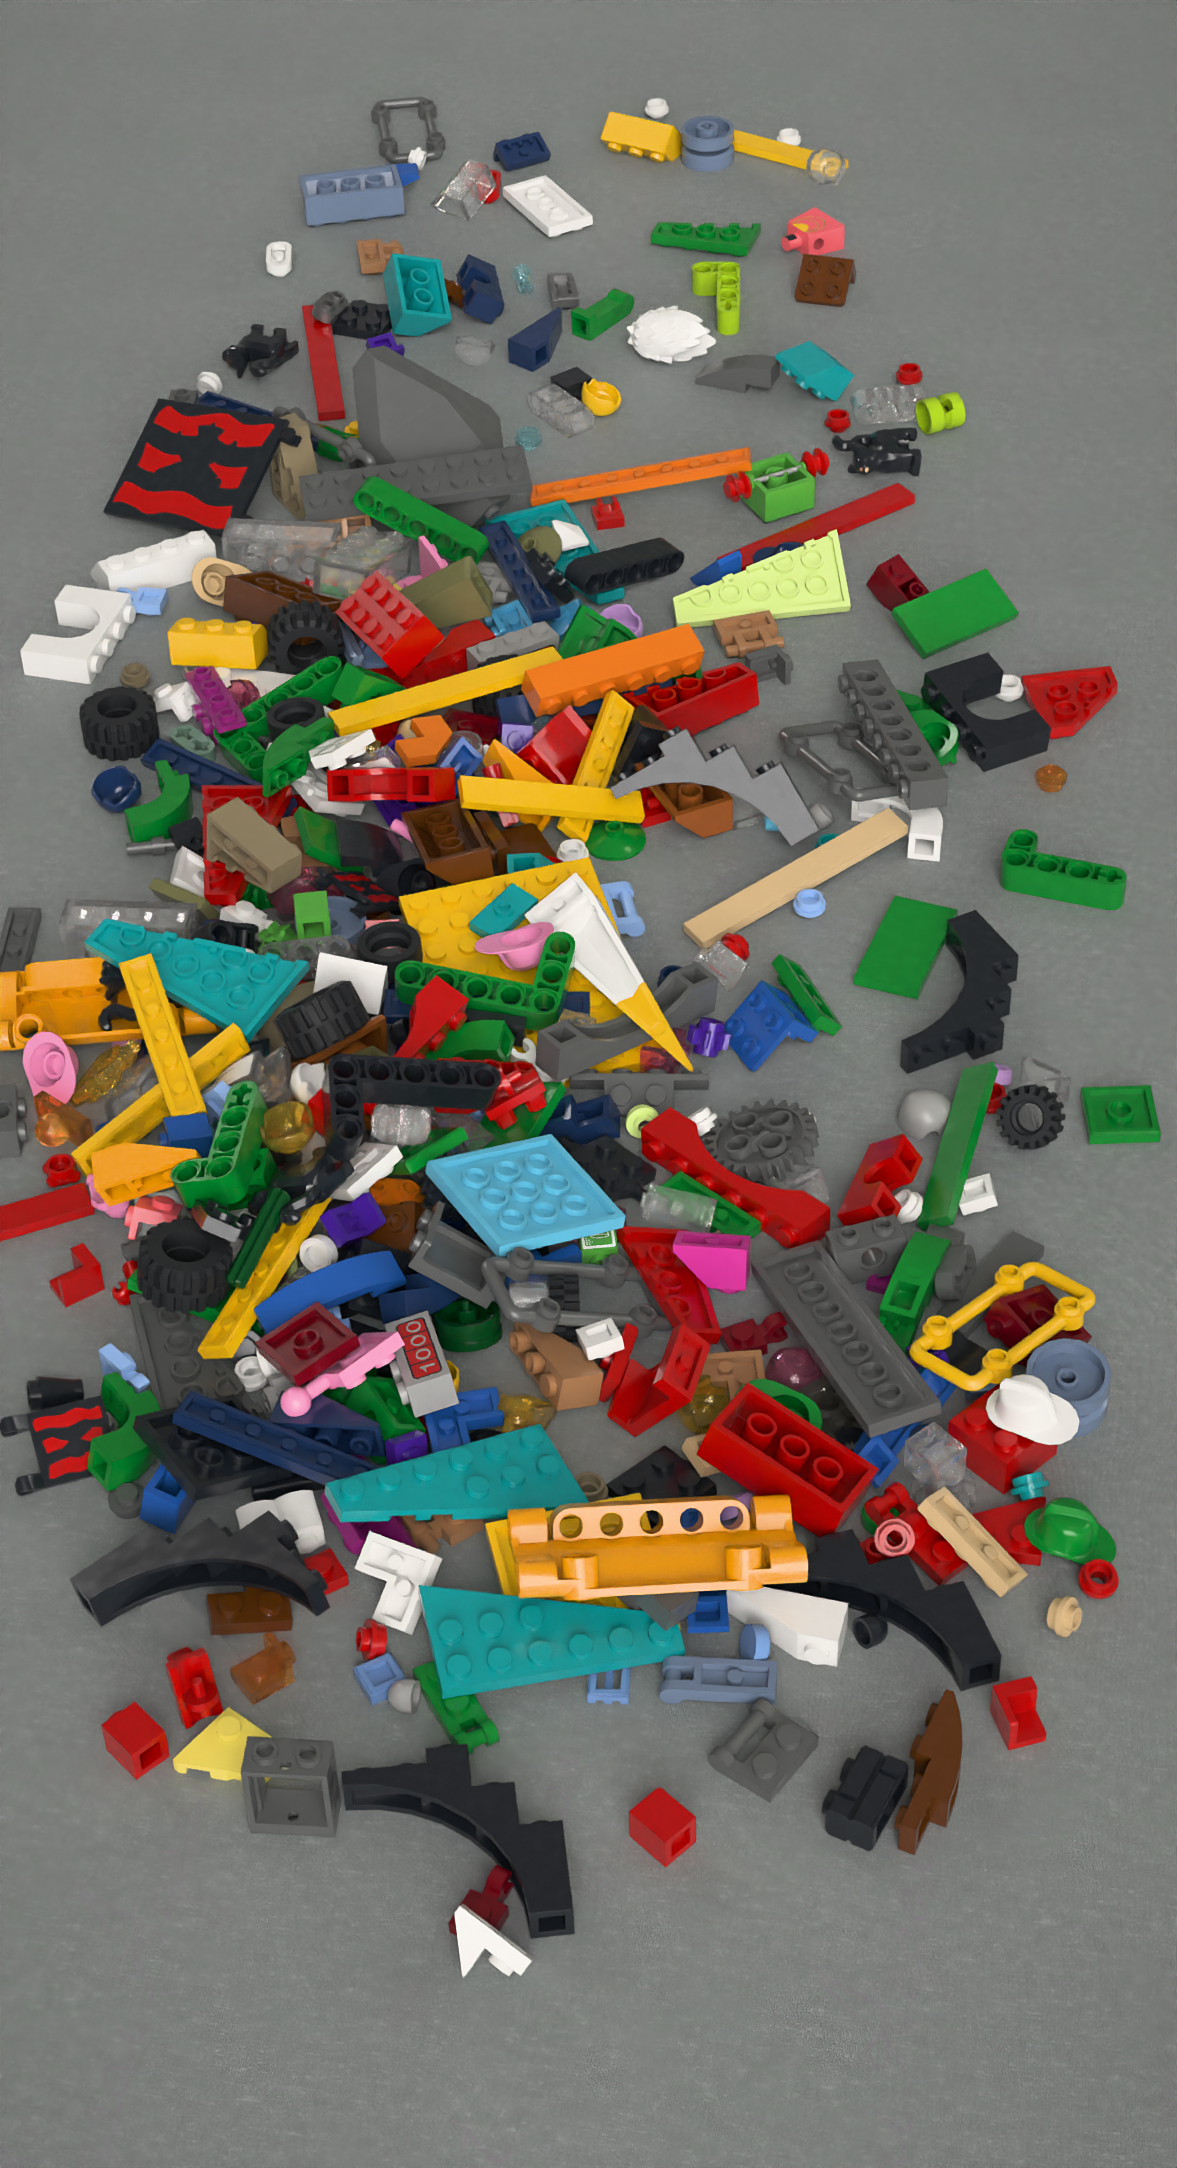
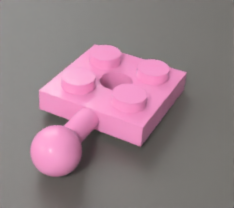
[280,1332,405,1417]

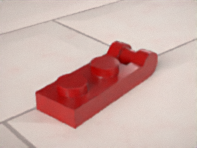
[865,1482,969,1586]

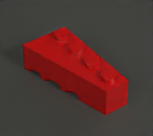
[622,662,759,736]

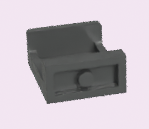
[408,1201,506,1309]

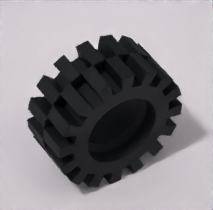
[996,1084,1065,1150]
[549,1274,581,1342]

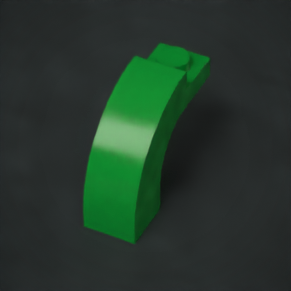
[124,759,193,842]
[421,1020,515,1125]
[87,1372,161,1492]

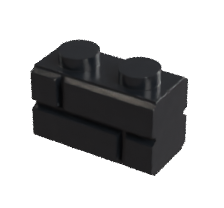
[821,1745,909,1851]

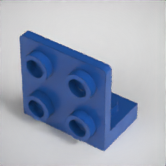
[724,980,819,1072]

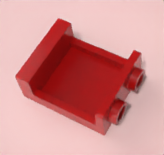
[515,705,592,785]
[607,1323,711,1437]

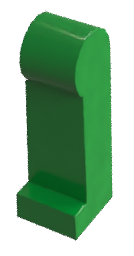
[571,289,634,341]

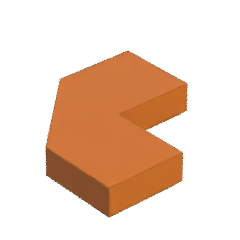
[394,715,453,767]

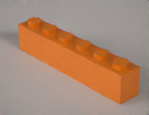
[521,624,705,717]

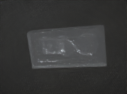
[640,1184,717,1233]

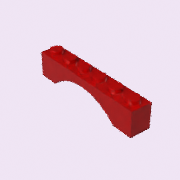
[327,619,496,710]
[303,975,469,1137]
[641,1107,830,1249]

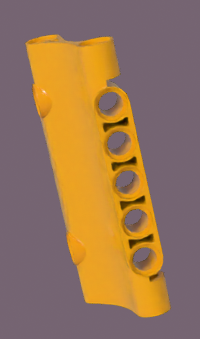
[507,1495,808,1600]

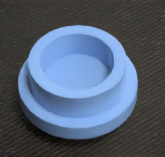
[793,889,826,918]

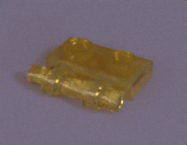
[69,1040,140,1108]

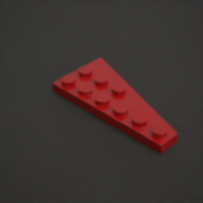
[202,785,293,907]

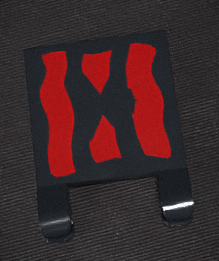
[310,866,400,918]
[0,1395,111,1497]

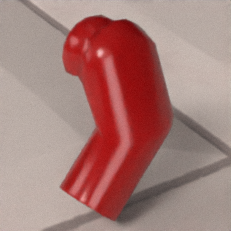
[112,1260,139,1306]

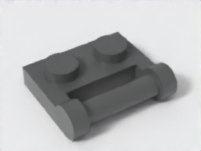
[708,1698,818,1802]

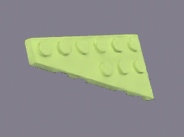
[672,529,851,628]

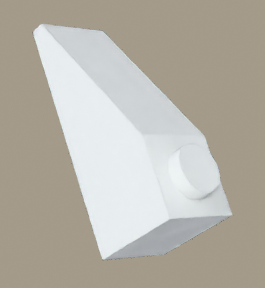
[727,1587,848,1667]

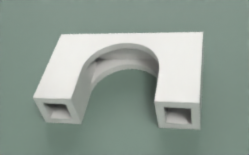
[20,585,136,684]

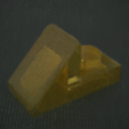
[497,1393,558,1433]

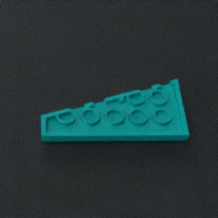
[485,499,625,605]
[84,918,310,1043]
[325,1423,590,1522]
[418,1585,685,1699]

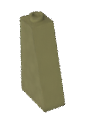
[399,556,493,629]

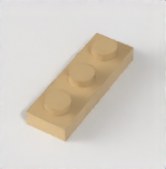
[917,1486,1028,1598]

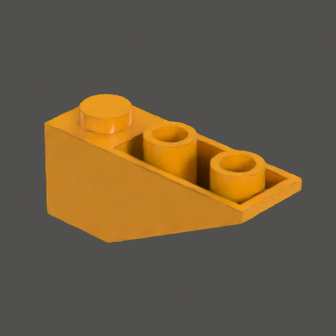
[482,739,557,833]

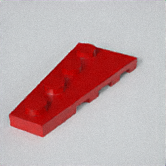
[616,1226,722,1344]

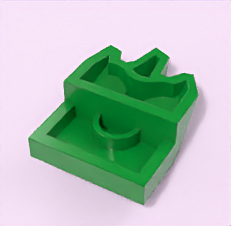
[556,604,637,659]

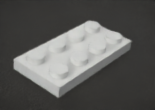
[502,175,593,237]

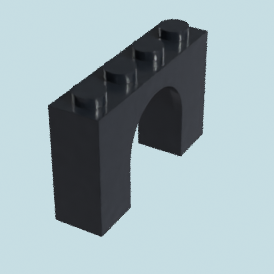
[921,652,1051,772]

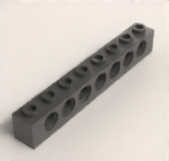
[838,659,948,810]

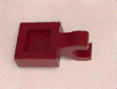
[719,1312,788,1355]
[448,1865,513,1950]

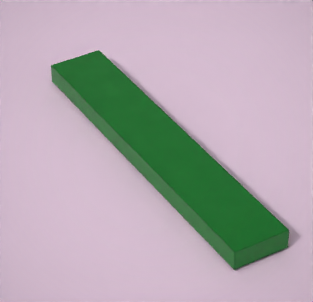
[917,1062,998,1231]

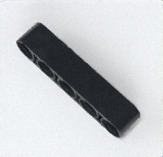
[564,537,685,595]

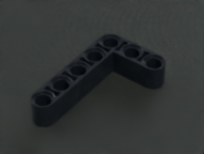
[322,1054,501,1161]

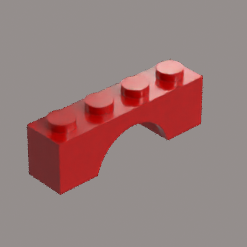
[327,767,455,802]

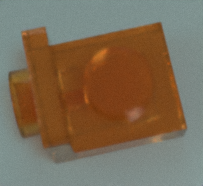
[230,1631,296,1705]

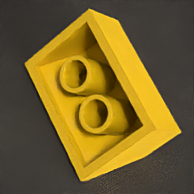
[600,111,683,163]
[167,617,269,670]

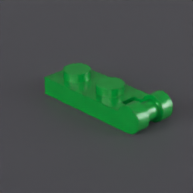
[412,1660,500,1755]

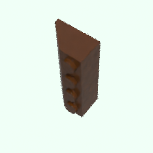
[223,571,344,645]
[401,798,495,885]

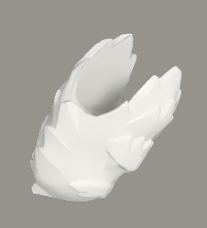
[627,306,716,364]

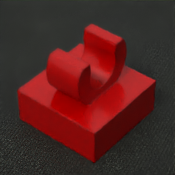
[591,496,625,531]
[639,787,671,828]

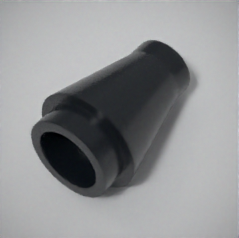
[27,1376,84,1411]

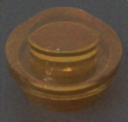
[1035,764,1067,793]

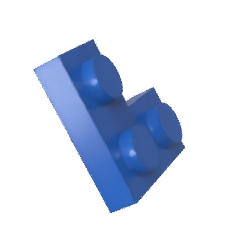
[423,1387,504,1454]

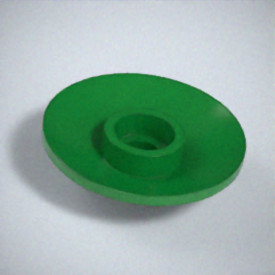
[584,820,646,861]

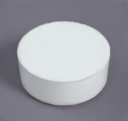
[299,1234,338,1272]

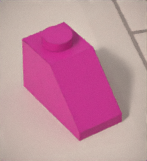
[673,1231,751,1294]

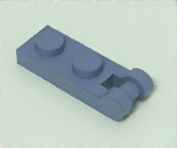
[659,1656,777,1705]

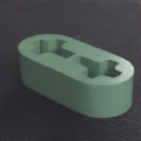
[170,724,216,762]

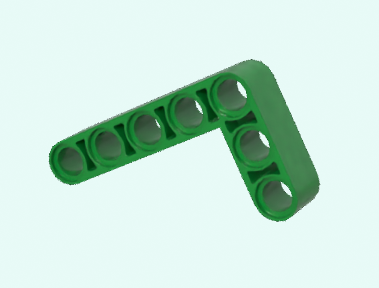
[214,656,344,784]
[395,931,575,1031]

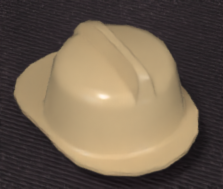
[191,557,252,607]

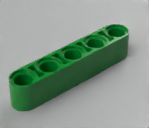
[353,476,489,566]

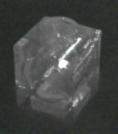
[904,1421,967,1493]

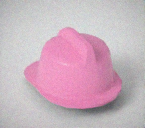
[475,922,554,971]
[23,1032,79,1111]

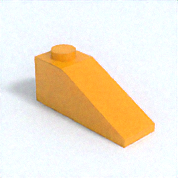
[91,1142,201,1207]

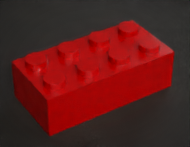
[335,570,445,679]
[696,1382,879,1537]

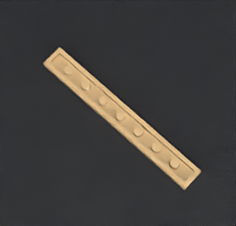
[683,808,908,950]

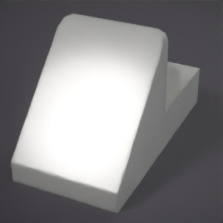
[454,1904,534,1977]

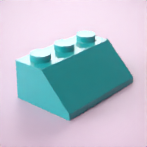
[383,253,452,337]

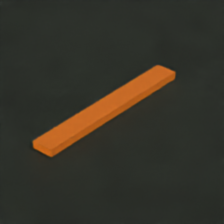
[530,447,752,507]

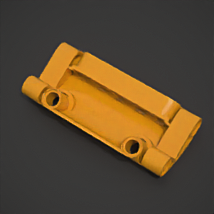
[0,957,221,1051]

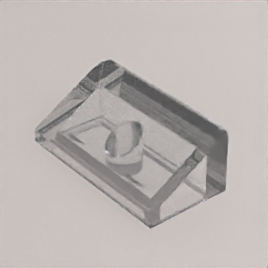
[423,1107,494,1153]

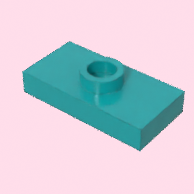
[469,883,538,938]

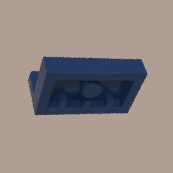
[492,132,551,172]

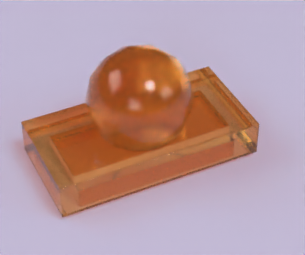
[33,1090,93,1147]

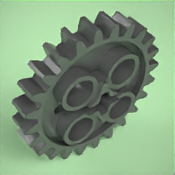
[705,1099,820,1184]

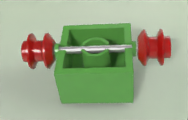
[723,448,830,523]

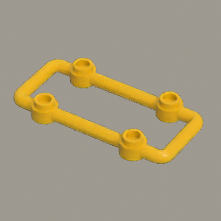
[909,1262,1096,1391]

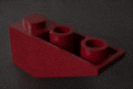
[866,554,930,611]

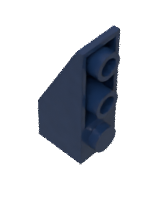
[508,307,562,372]
[268,1391,386,1457]

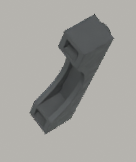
[535,962,719,1082]

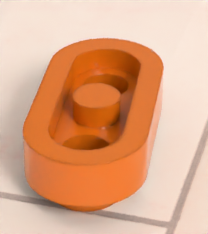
[369,1178,425,1206]

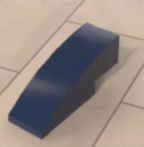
[538,1094,620,1145]
[378,1273,461,1324]

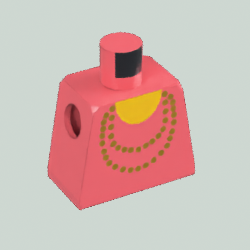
[781,207,845,255]

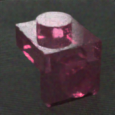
[640,1027,690,1074]

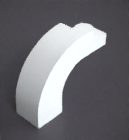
[851,784,943,862]

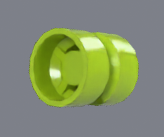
[915,391,966,435]

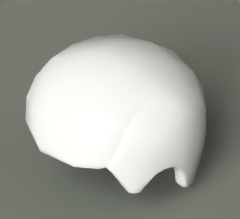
[290,1062,326,1106]

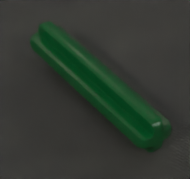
[225,1187,291,1289]

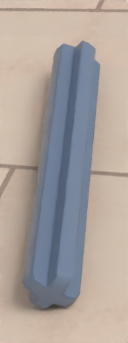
[338,619,365,667]

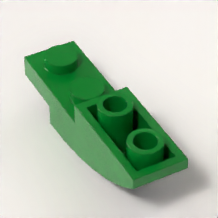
[263,717,335,798]
[878,1231,951,1357]

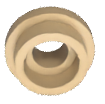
[1047,1596,1082,1637]

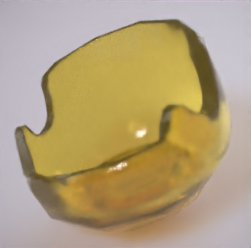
[260,1101,315,1154]
[677,1374,731,1435]

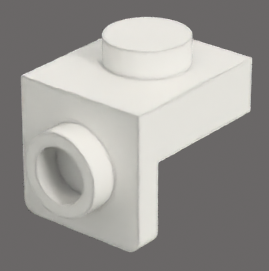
[153,682,196,723]

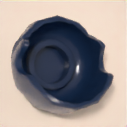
[91,765,142,813]

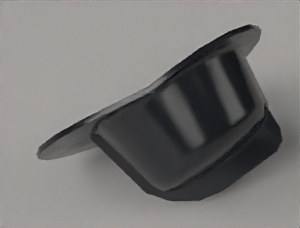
[376,857,446,916]

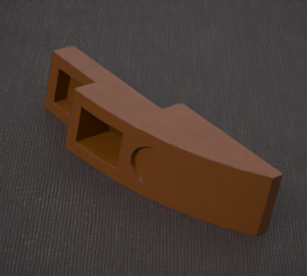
[894,1689,962,1855]

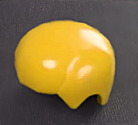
[581,379,622,416]

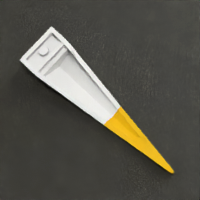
[524,872,693,1072]

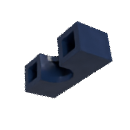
[456,254,505,325]

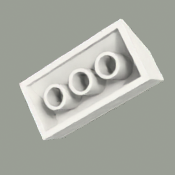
[90,530,216,592]

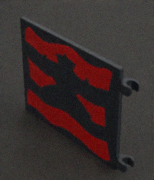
[103,398,302,539]

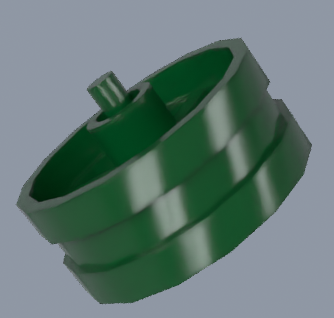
[433,1298,503,1353]

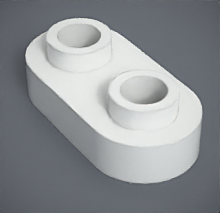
[266,241,292,277]

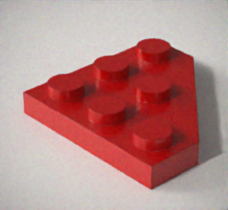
[1021,666,1118,739]

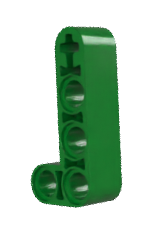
[1000,829,1127,910]
[170,1081,269,1209]

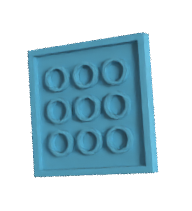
[425,1134,626,1257]

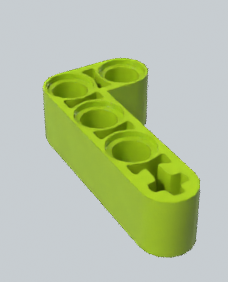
[692,261,740,335]

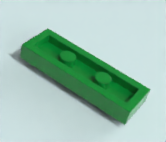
[771,954,842,1036]
[656,1171,761,1240]

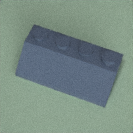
[298,164,405,226]

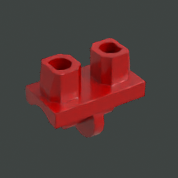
[484,1067,547,1130]
[165,1647,223,1729]

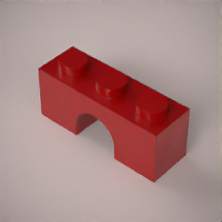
[837,1133,923,1226]

